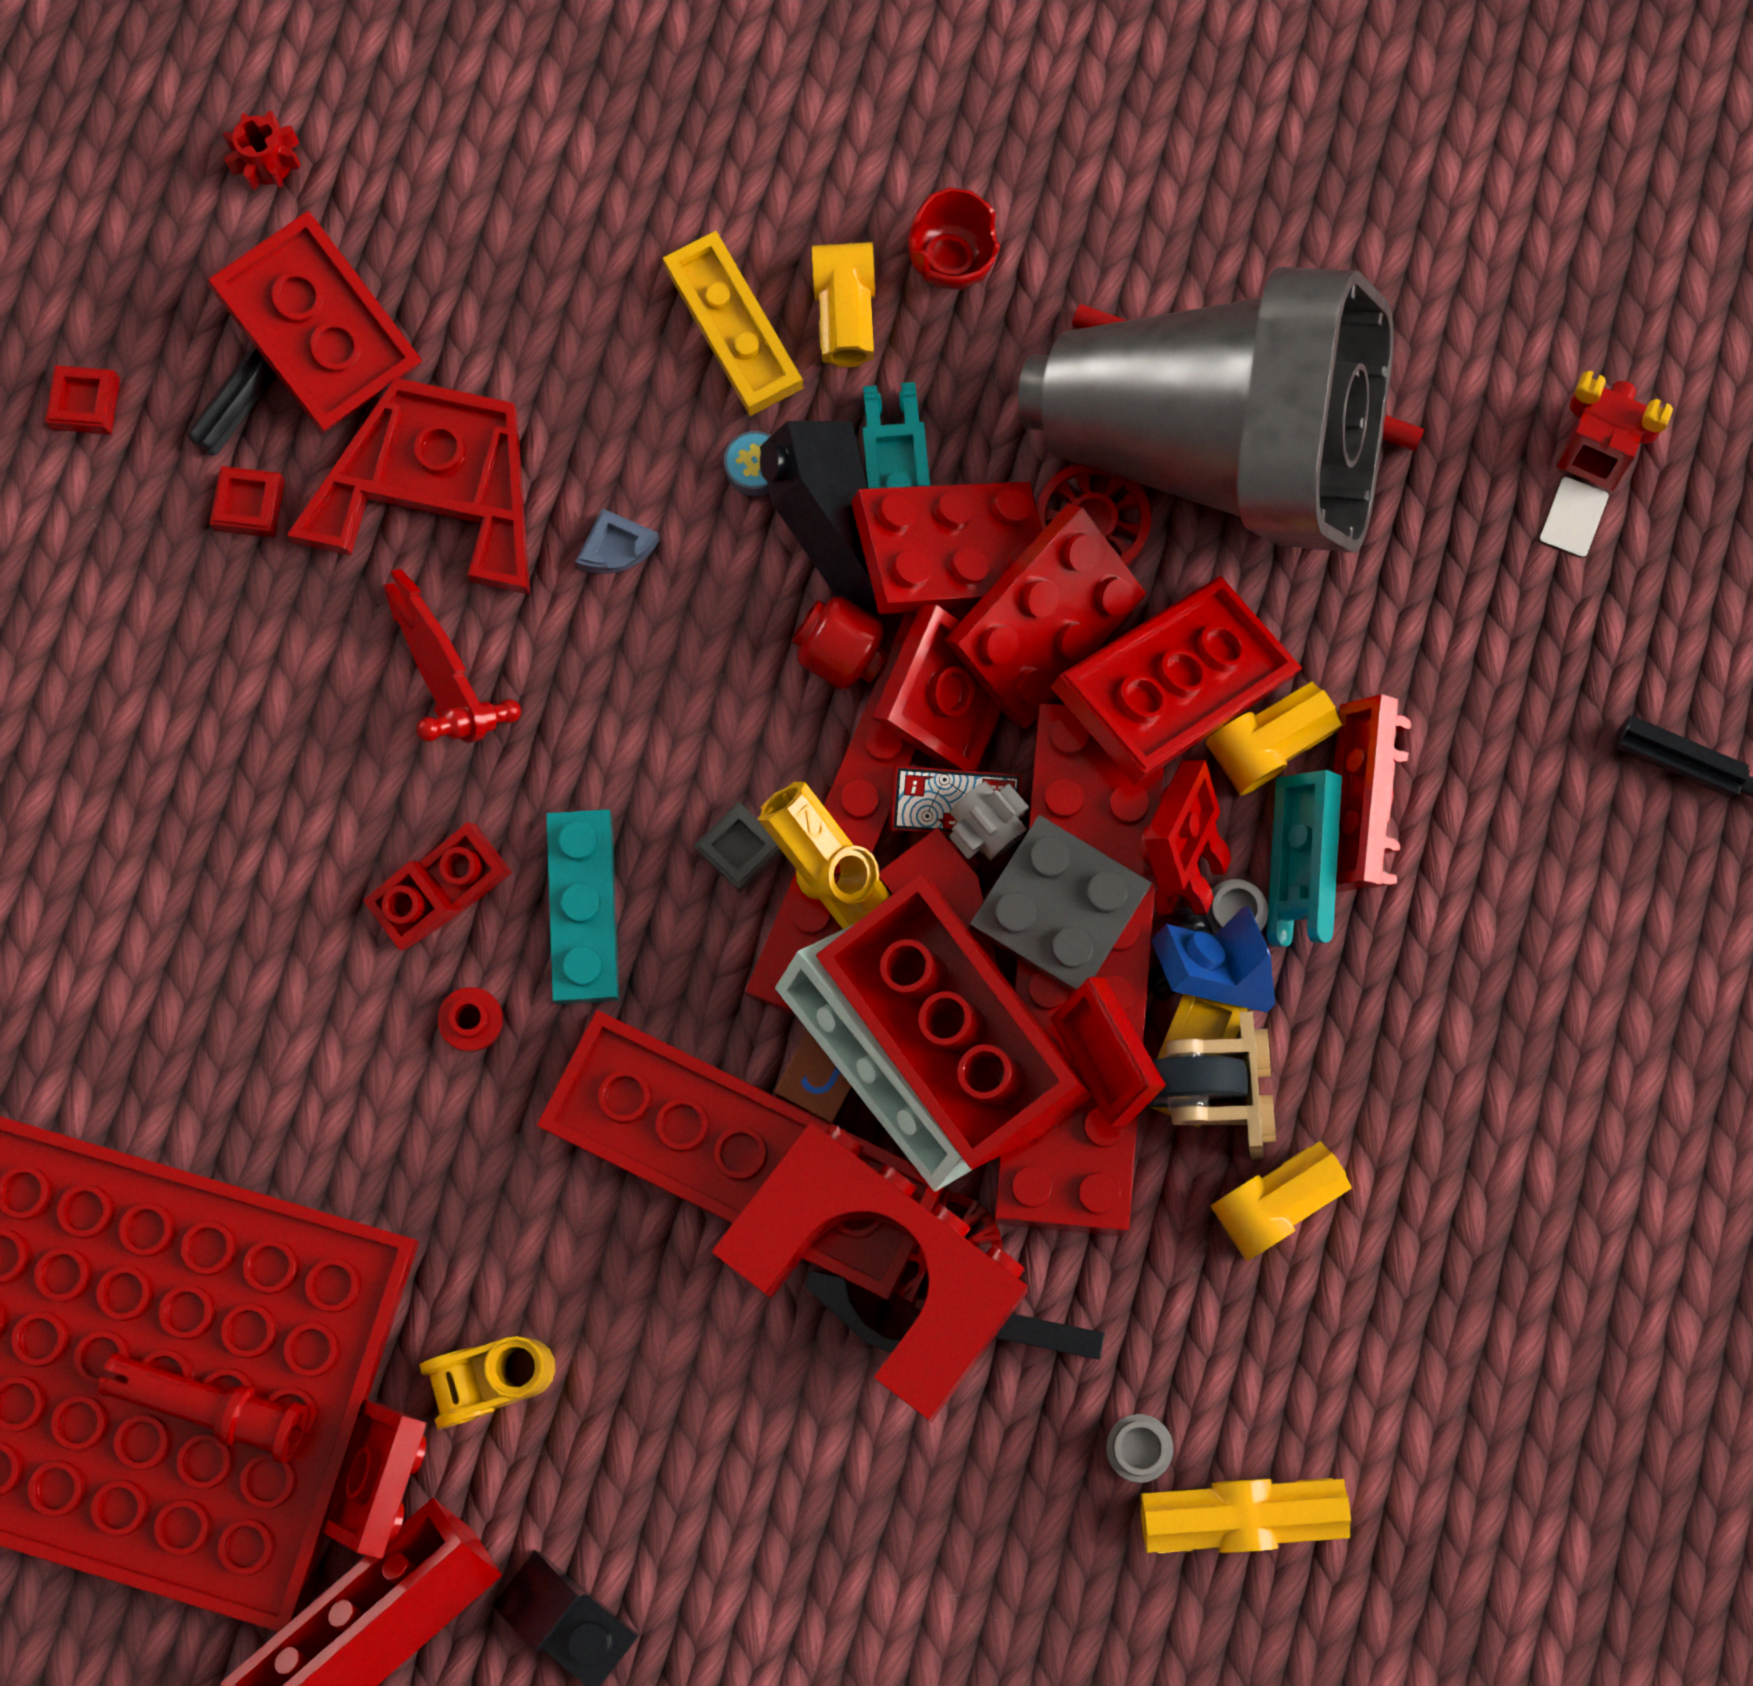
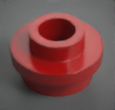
[438,987,503,1052]

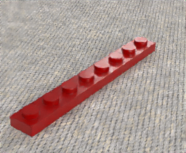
[745,608,972,1016]

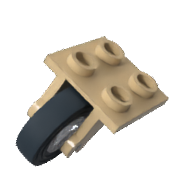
[1146,1011,1276,1160]

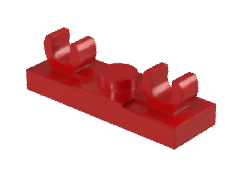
[1333,694,1411,892]

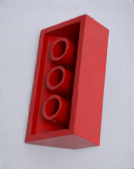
[816,873,1093,1170]

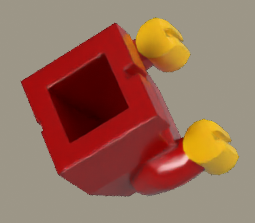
[1556,370,1673,491]

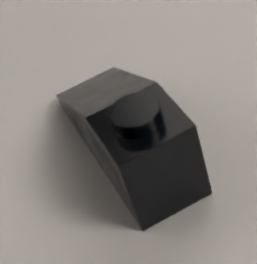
[760,421,877,613]

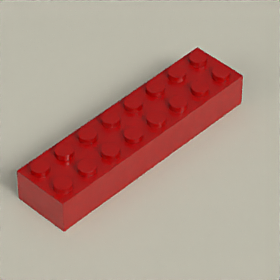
[993,703,1164,1237]

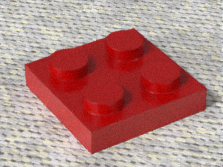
[872,604,1001,771]
[322,1400,427,1559]

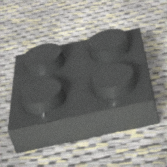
[969,815,1152,993]

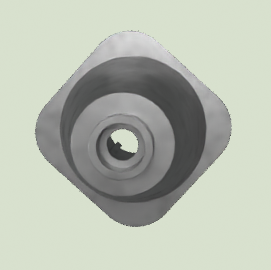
[1018,267,1394,553]

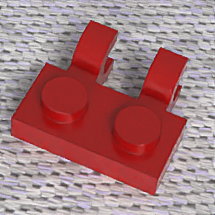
[1141,760,1232,915]

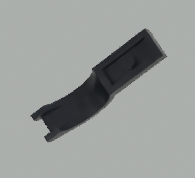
[806,1271,1105,1360]

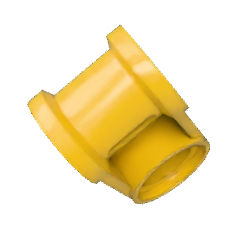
[419,1336,556,1430]

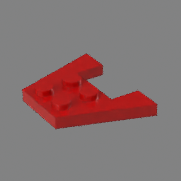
[287,377,530,595]

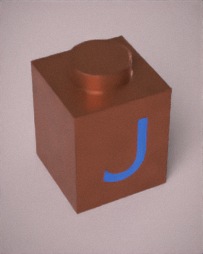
[774,1030,855,1125]

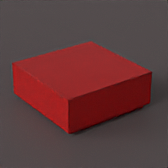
[45,365,120,435]
[209,466,286,538]

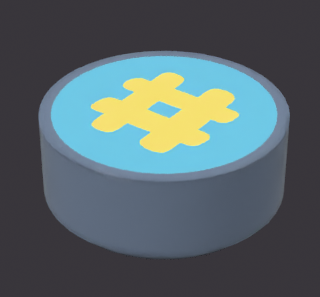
[724,431,772,496]

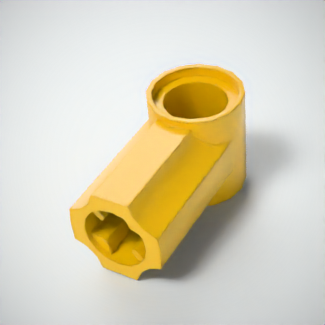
[812,242,875,368]
[1205,681,1342,796]
[1210,1141,1352,1262]

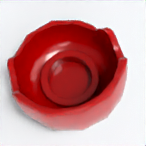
[907,187,1000,290]

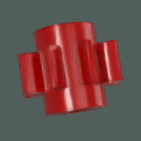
[223,110,301,190]

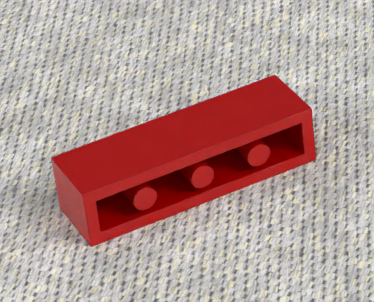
[220,1497,502,1686]

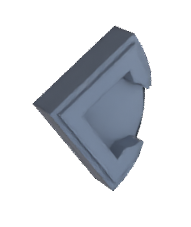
[575,508,660,574]

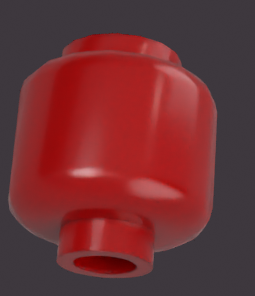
[791,597,889,690]

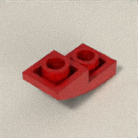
[363,822,513,951]

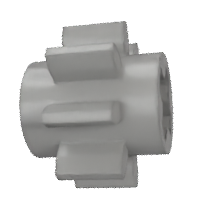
[949,781,1029,862]

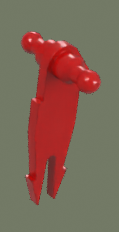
[383,569,522,743]

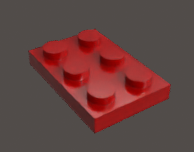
[208,210,423,435]
[851,482,1043,614]
[944,503,1147,729]

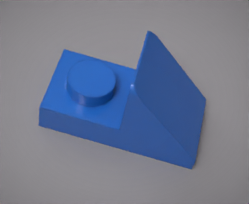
[1151,906,1275,1012]

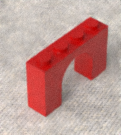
[711,1122,1028,1423]

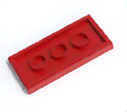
[1050,575,1302,785]

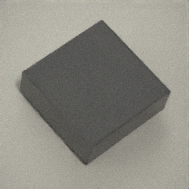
[694,801,782,893]

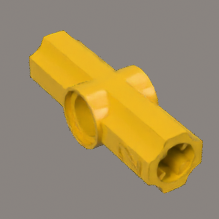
[758,781,891,929]
[1140,1478,1351,1554]

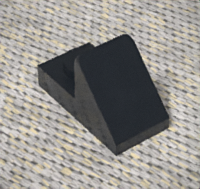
[493,1550,640,1686]

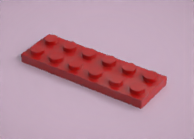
[536,1010,945,1302]

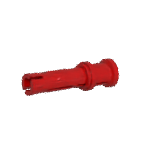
[98,1352,308,1465]

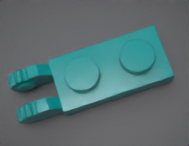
[862,382,930,489]

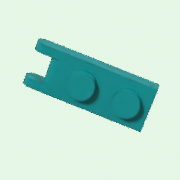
[1267,770,1342,947]

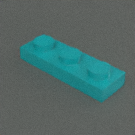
[546,809,620,1005]

